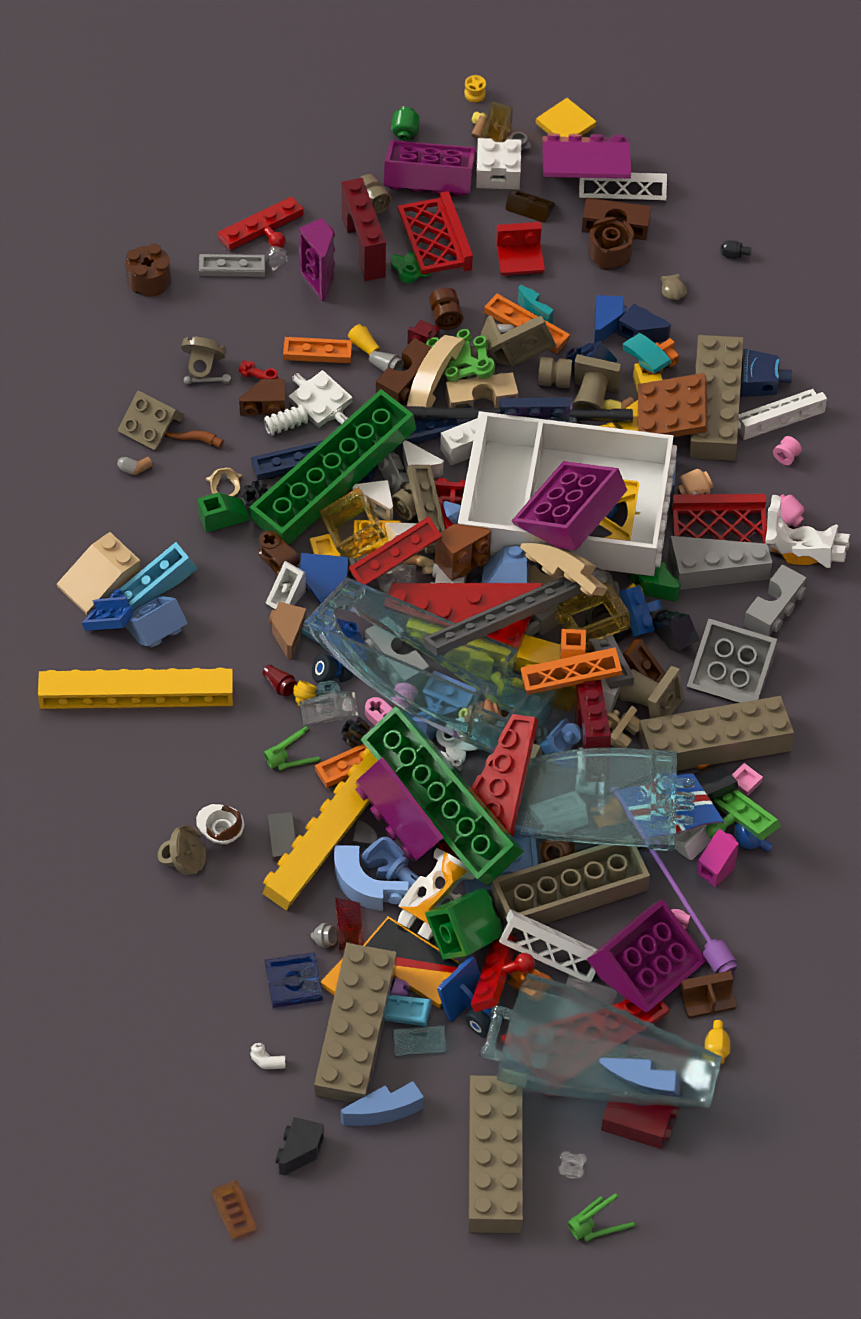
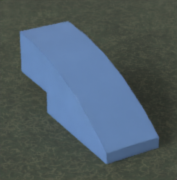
[600,1058,681,1098]
[341,1081,424,1126]

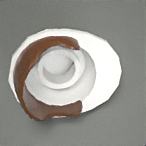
[196,804,244,845]

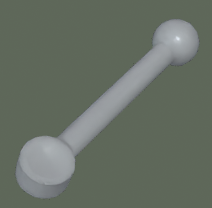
[183,374,231,385]

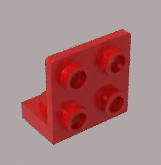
[496,222,545,276]

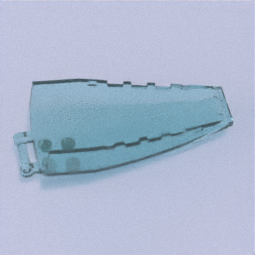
[480,973,722,1108]

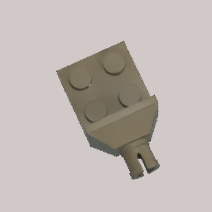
[471,315,557,367]

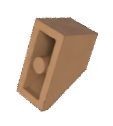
[269,602,307,659]

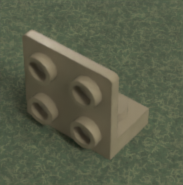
[118,390,185,450]

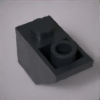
[652,609,699,651]
[276,1117,324,1175]

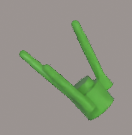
[263,726,321,771]
[567,1194,635,1242]

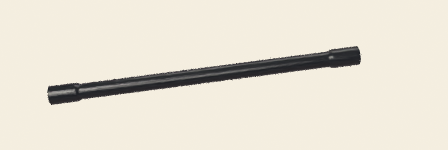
[404,406,633,422]

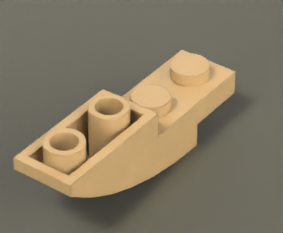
[520,543,608,596]

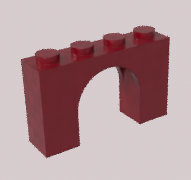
[341,178,386,282]
[575,679,611,783]
[601,1031,695,1149]

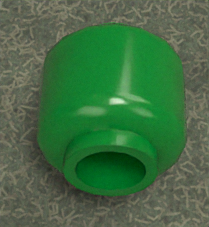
[391,107,420,141]

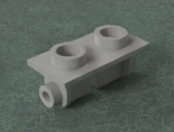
[378,452,410,495]

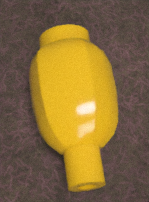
[705,1020,730,1065]

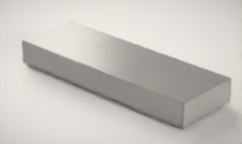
[199,254,266,277]

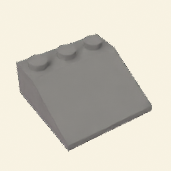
[687,618,779,703]

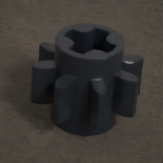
[241,481,268,507]
[341,717,371,748]

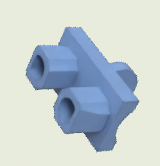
[540,718,582,758]

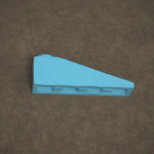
[113,542,198,610]

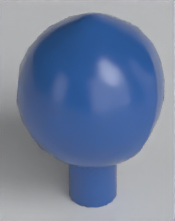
[734,823,773,852]

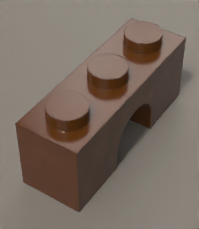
[582,198,651,241]
[376,338,432,404]

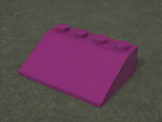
[542,133,631,179]
[383,140,476,195]
[511,461,627,550]
[355,757,444,862]
[587,899,707,1013]

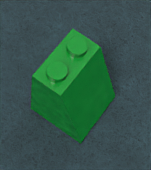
[425,888,503,960]

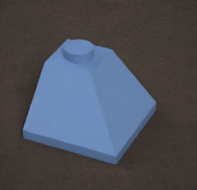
[482,546,531,583]

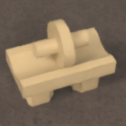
[607,706,640,752]

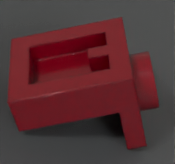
[407,319,440,344]

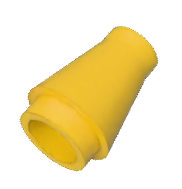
[348,324,380,356]

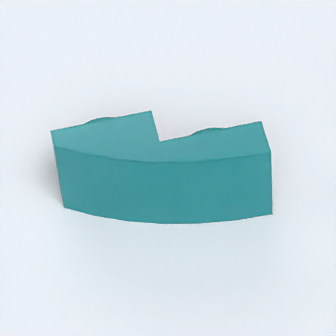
[518,285,554,324]
[623,333,671,374]

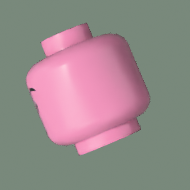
[780,494,805,529]

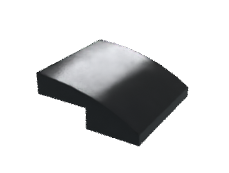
[693,765,738,800]

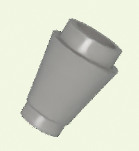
[369,350,404,372]

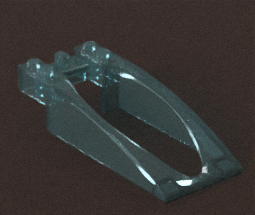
[303,577,556,754]

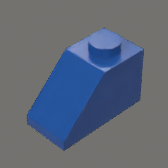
[594,295,627,343]

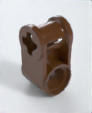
[258,531,300,575]

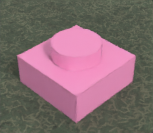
[732,763,763,796]

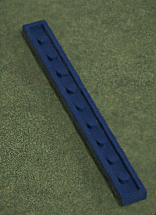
[251,406,474,480]

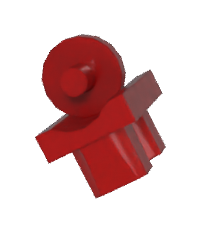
[434,478,466,505]

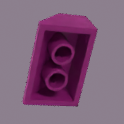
[299,218,335,301]

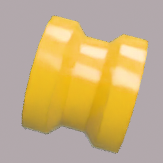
[464,75,486,103]

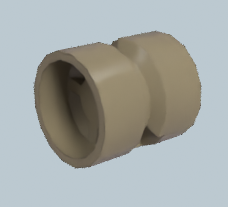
[360,174,392,215]
[538,357,572,389]
[391,483,417,520]

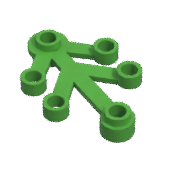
[426,329,495,382]

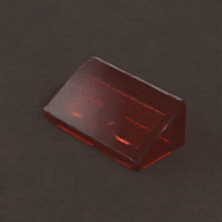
[335,898,364,950]

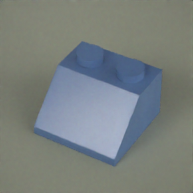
[125,596,188,647]

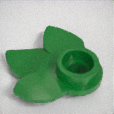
[390,252,432,284]

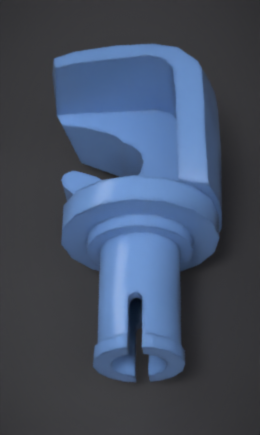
[361,837,419,888]

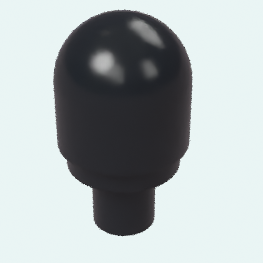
[720,240,751,259]

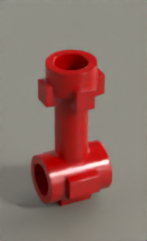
[239,360,280,380]

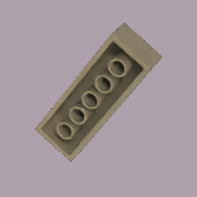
[690,335,743,461]
[639,696,794,776]
[491,835,650,935]
[314,943,397,1103]
[468,1075,523,1233]

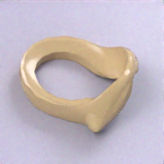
[206,467,242,497]

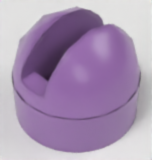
[390,978,410,996]

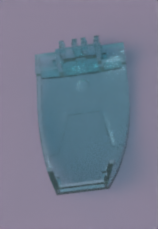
[473,748,695,851]

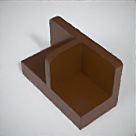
[680,970,737,1018]

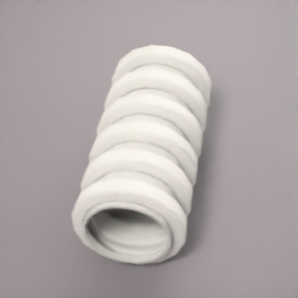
[264,404,308,436]

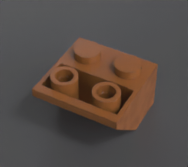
[435,524,491,581]

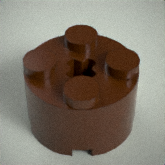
[588,217,634,270]
[125,244,171,297]

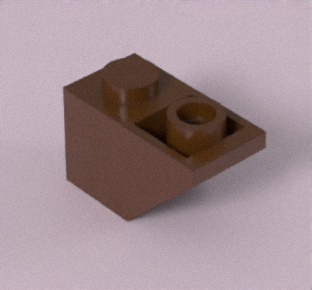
[239,379,285,416]

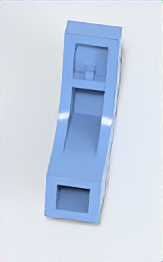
[334,845,409,911]

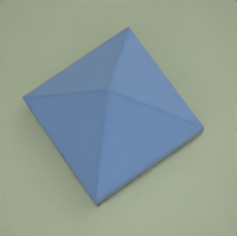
[443,501,461,524]

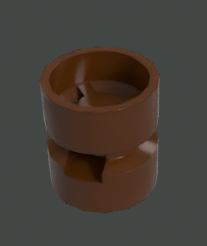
[429,287,463,330]

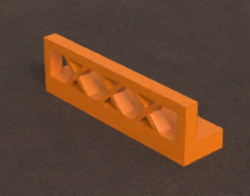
[521,647,622,695]

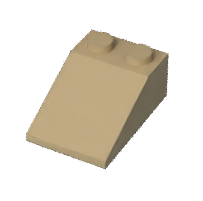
[57,532,141,615]

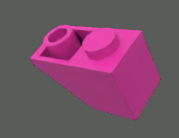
[696,829,739,887]

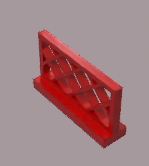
[398,191,473,275]
[671,494,767,544]
[348,516,442,588]

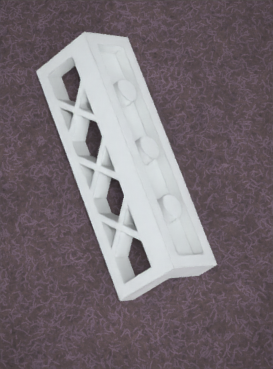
[579,173,667,200]
[738,389,827,440]
[499,909,598,984]

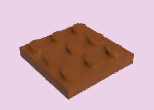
[638,373,708,437]

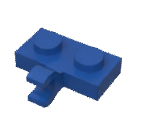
[619,586,663,637]

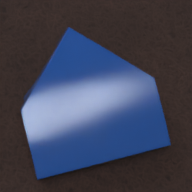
[300,553,348,605]
[82,588,133,631]

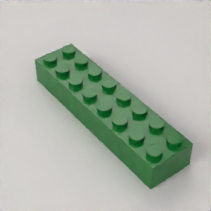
[250,389,416,546]
[360,706,524,885]

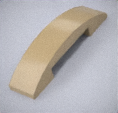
[407,335,465,407]

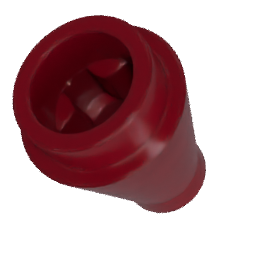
[262,664,297,696]

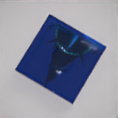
[265,952,323,1008]

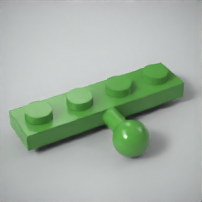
[706,789,781,841]

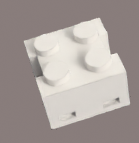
[476,138,521,190]

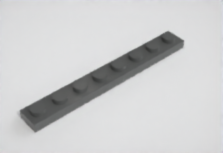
[423,577,584,656]

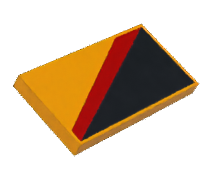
[363,916,461,1009]

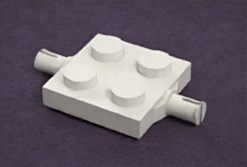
[288,370,353,428]

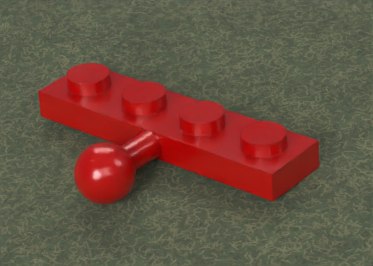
[218,196,304,251]
[471,934,535,1012]

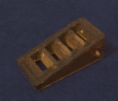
[211,1180,257,1239]

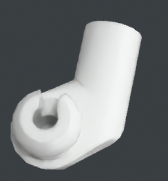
[250,1043,285,1069]

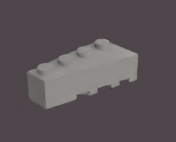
[669,536,772,590]

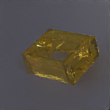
[320,487,386,557]
[555,581,630,645]

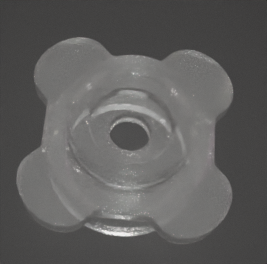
[558,1151,586,1178]

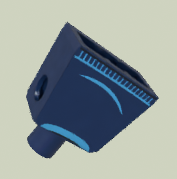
[740,349,792,397]

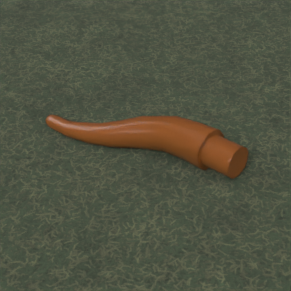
[165,430,224,448]

